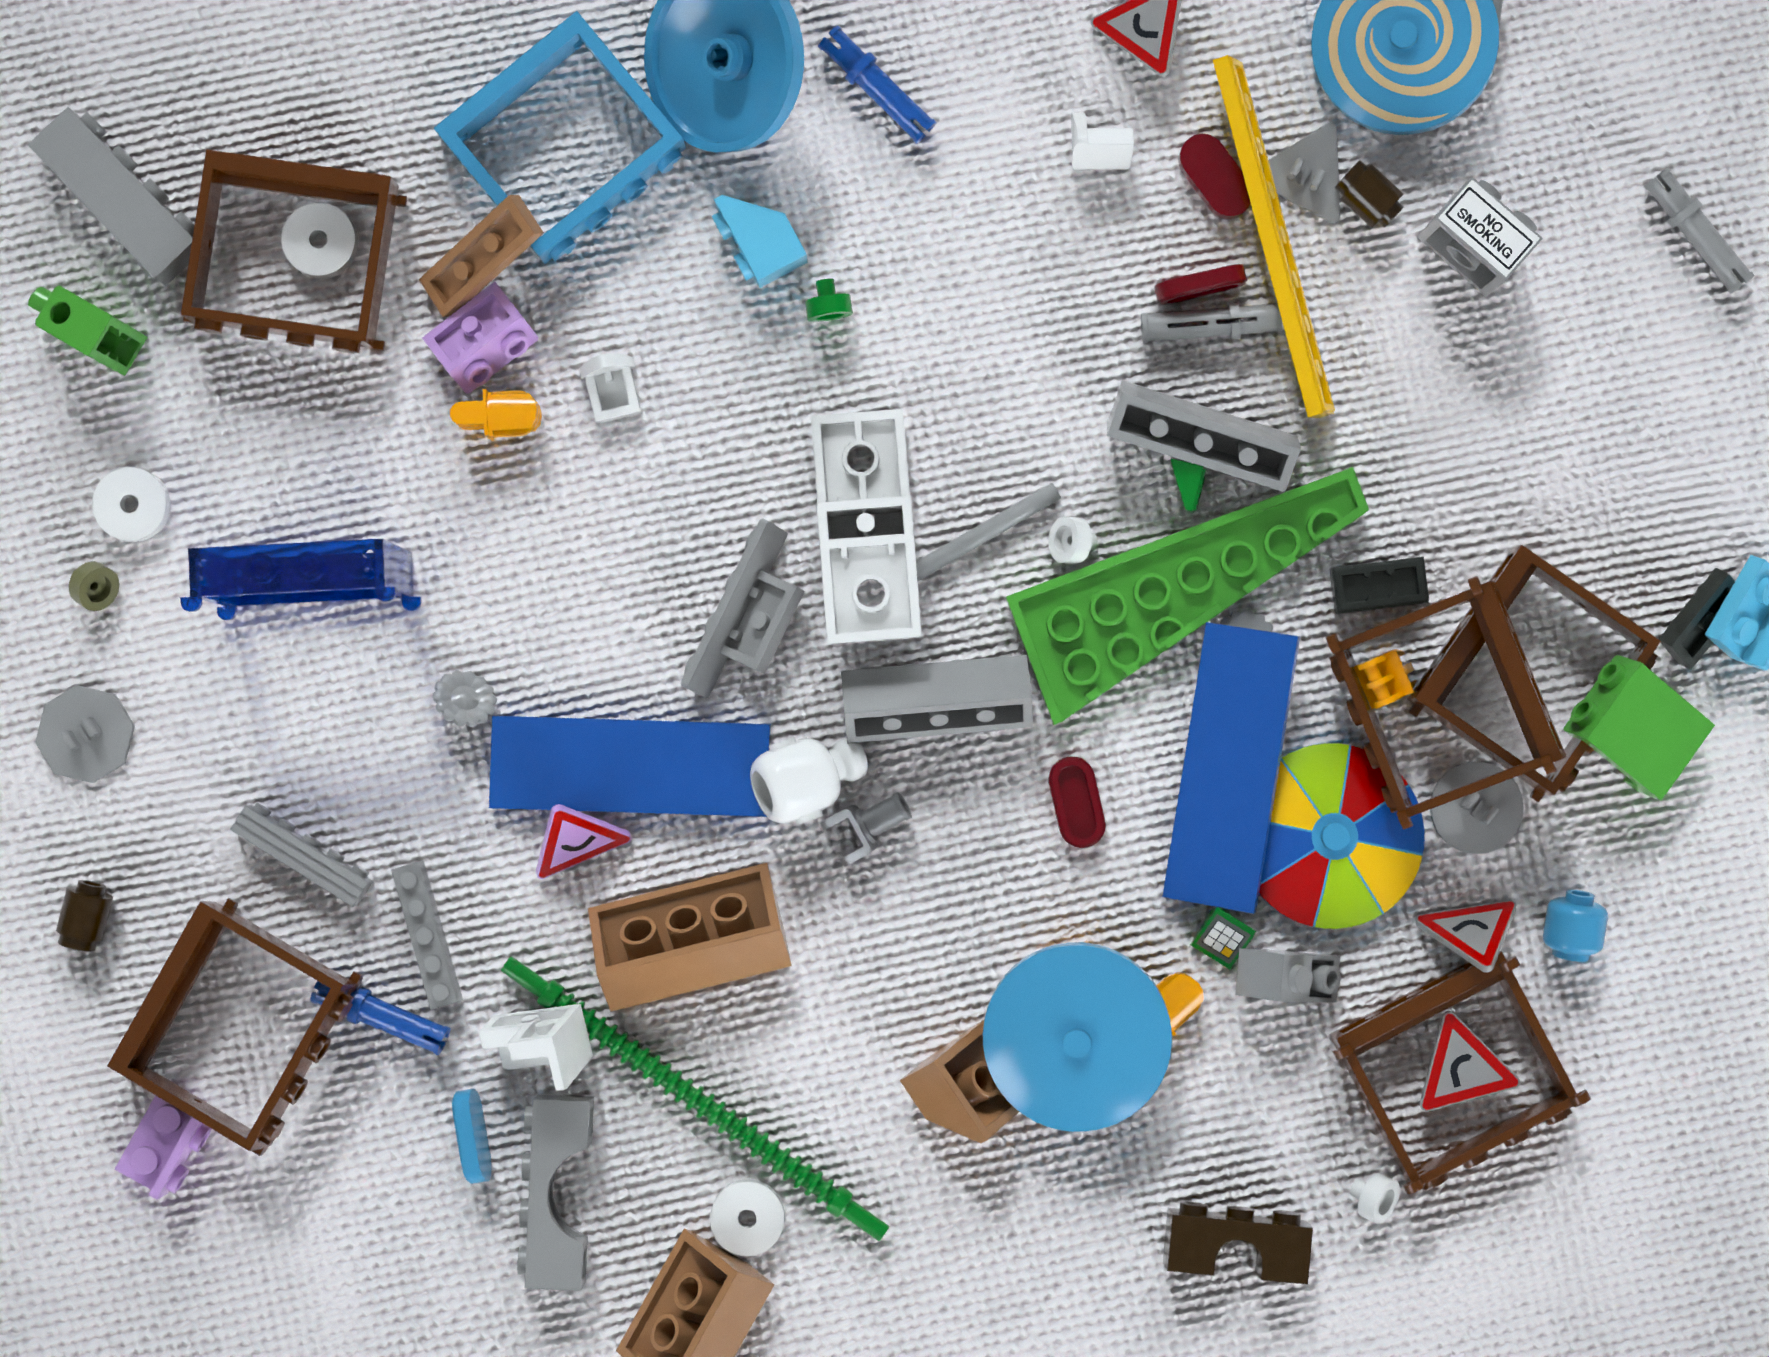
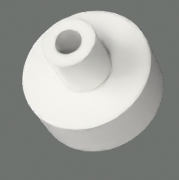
[1048,516,1098,564]
[1350,1173,1400,1224]

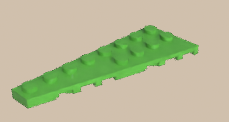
[1005,467,1369,725]

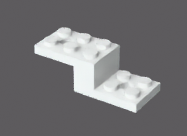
[811,409,922,645]

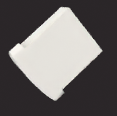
[1071,113,1134,170]
[579,353,642,424]

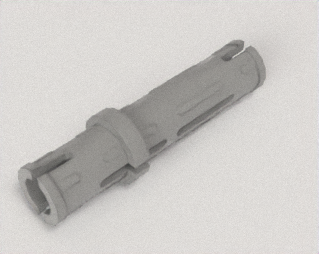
[1644,168,1755,294]
[1141,302,1282,343]

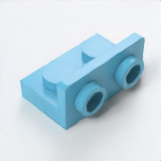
[1705,555,1769,671]

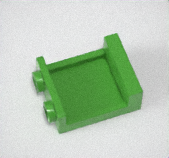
[1563,655,1715,801]

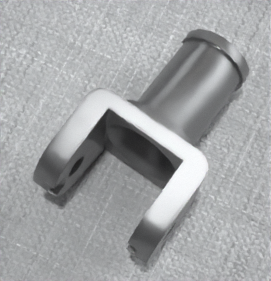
[819,792,912,867]

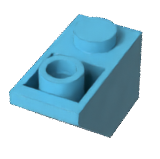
[712,195,808,288]

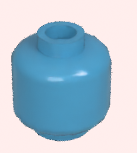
[1543,890,1608,962]

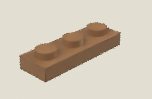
[419,195,544,317]

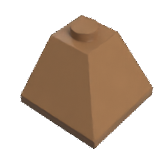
[900,1020,1019,1144]

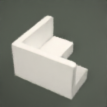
[479,1004,593,1091]

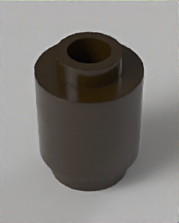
[1334,160,1404,228]
[56,880,113,952]

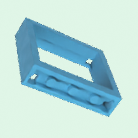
[434,11,686,264]

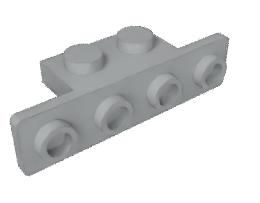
[681,518,805,698]

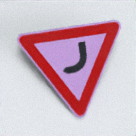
[536,804,632,879]

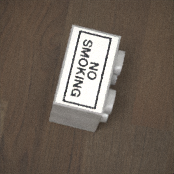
[1417,176,1543,297]

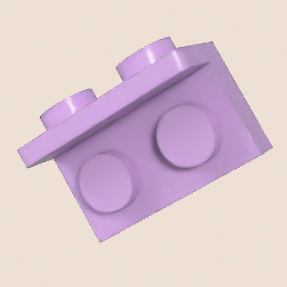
[422,281,538,394]
[114,1095,212,1200]

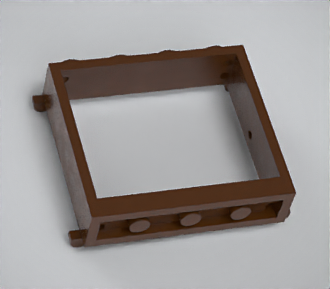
[181,149,407,354]
[1407,545,1661,803]
[1326,576,1567,829]
[107,898,363,1156]
[1329,951,1591,1195]

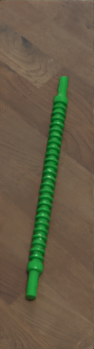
[501,956,889,1241]

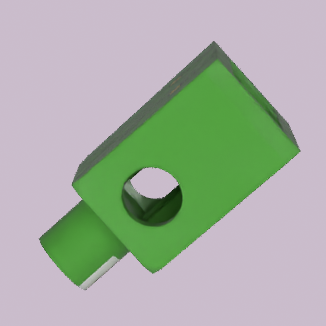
[28,285,148,376]

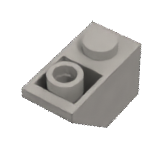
[1235,948,1341,1002]

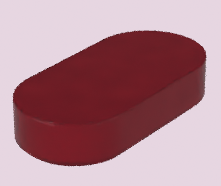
[1178,134,1251,219]
[1154,264,1247,305]
[1048,756,1106,848]

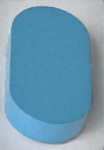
[452,1088,492,1184]

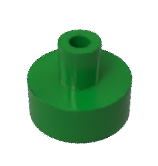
[805,278,853,322]

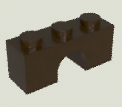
[1163,1201,1313,1285]

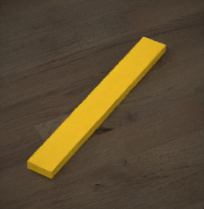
[1213,55,1335,418]

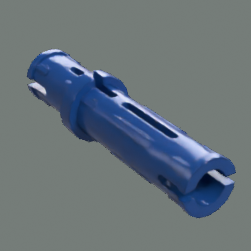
[818,25,937,144]
[310,981,451,1055]

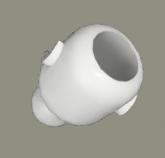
[750,736,868,825]

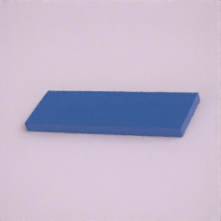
[1162,622,1300,914]
[489,716,771,817]

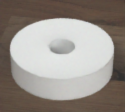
[281,202,358,279]
[92,467,171,542]
[710,1179,785,1257]

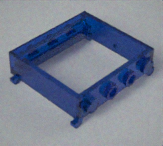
[180,538,422,621]

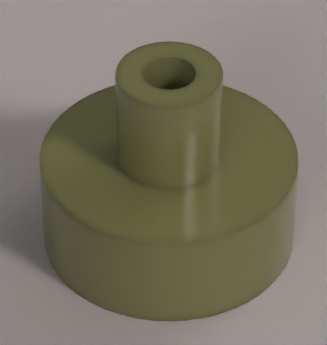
[69,561,120,611]

